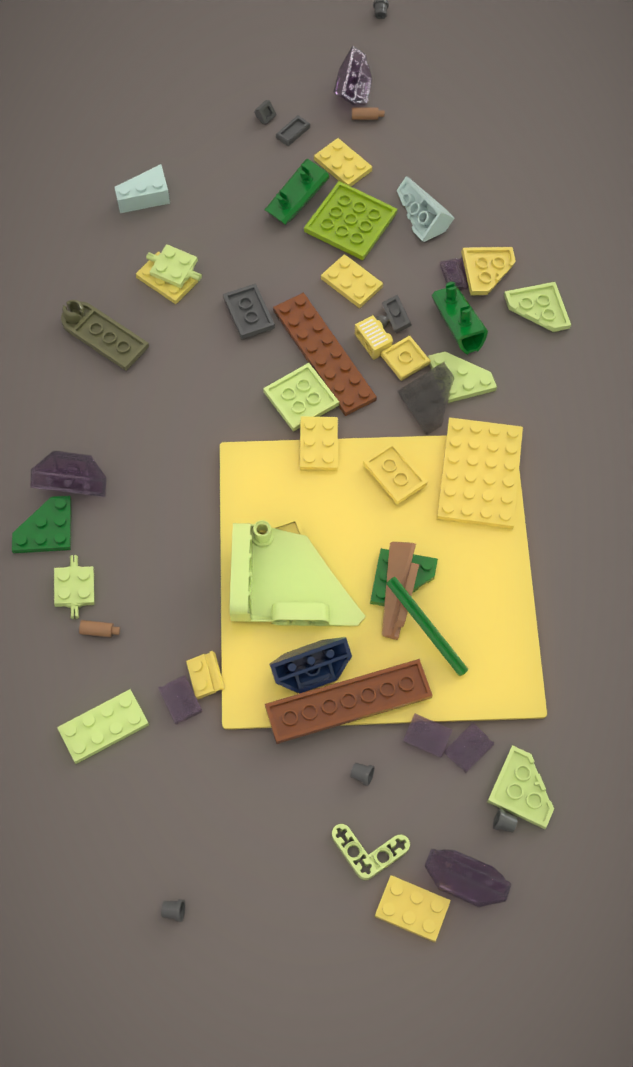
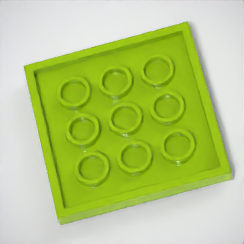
[304,181,397,260]

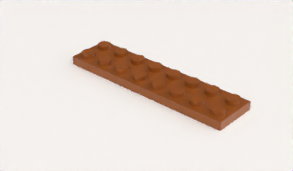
[273,292,377,416]
[265,659,433,744]

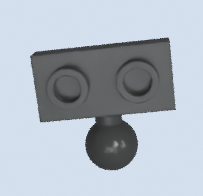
[376,295,412,334]

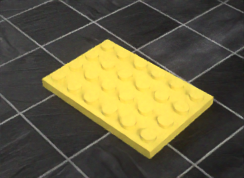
[437,417,523,529]

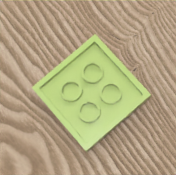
[263,363,339,432]

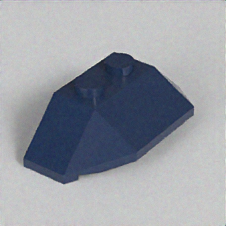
[269,637,352,694]

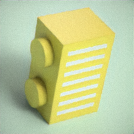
[355,315,393,360]

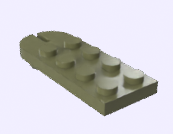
[61,300,149,371]

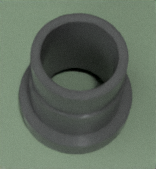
[373,0,389,19]
[350,763,375,786]
[493,809,517,833]
[161,899,185,922]

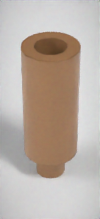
[352,107,385,120]
[79,620,120,637]

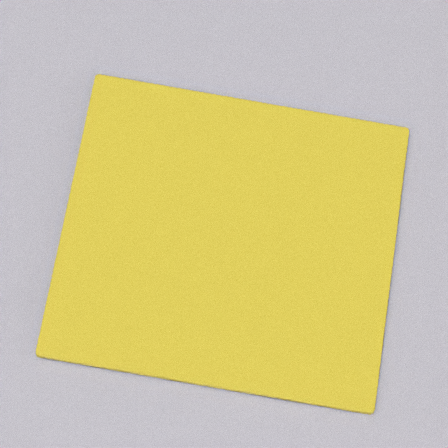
[220,435,547,729]

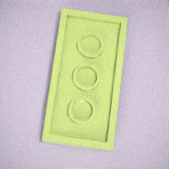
[57,689,149,764]

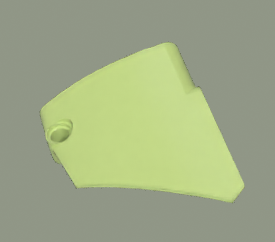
[230,520,366,626]

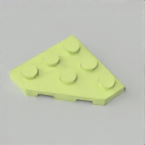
[504,282,571,332]
[428,351,497,404]
[487,745,554,829]

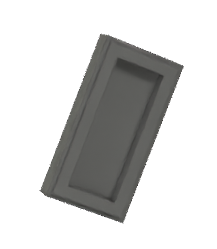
[276,115,310,146]

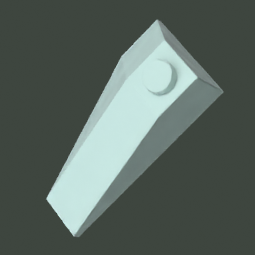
[397,176,455,242]

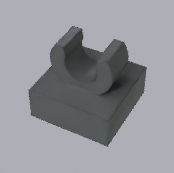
[254,100,277,124]

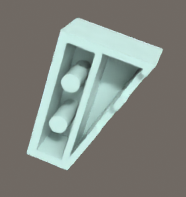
[114,164,170,213]

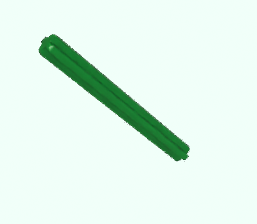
[387,577,468,676]

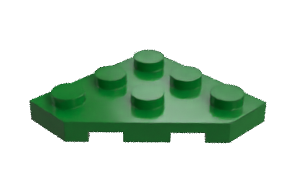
[12,496,72,553]
[370,548,438,606]

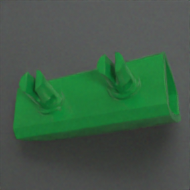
[264,159,330,225]
[432,282,488,355]

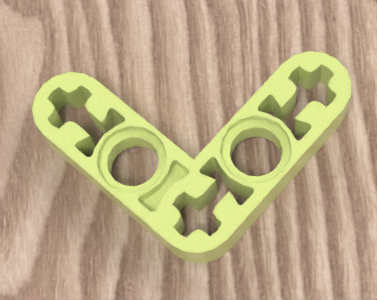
[332,824,410,880]

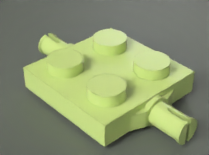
[146,244,202,288]
[54,555,94,619]

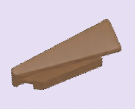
[382,541,419,640]

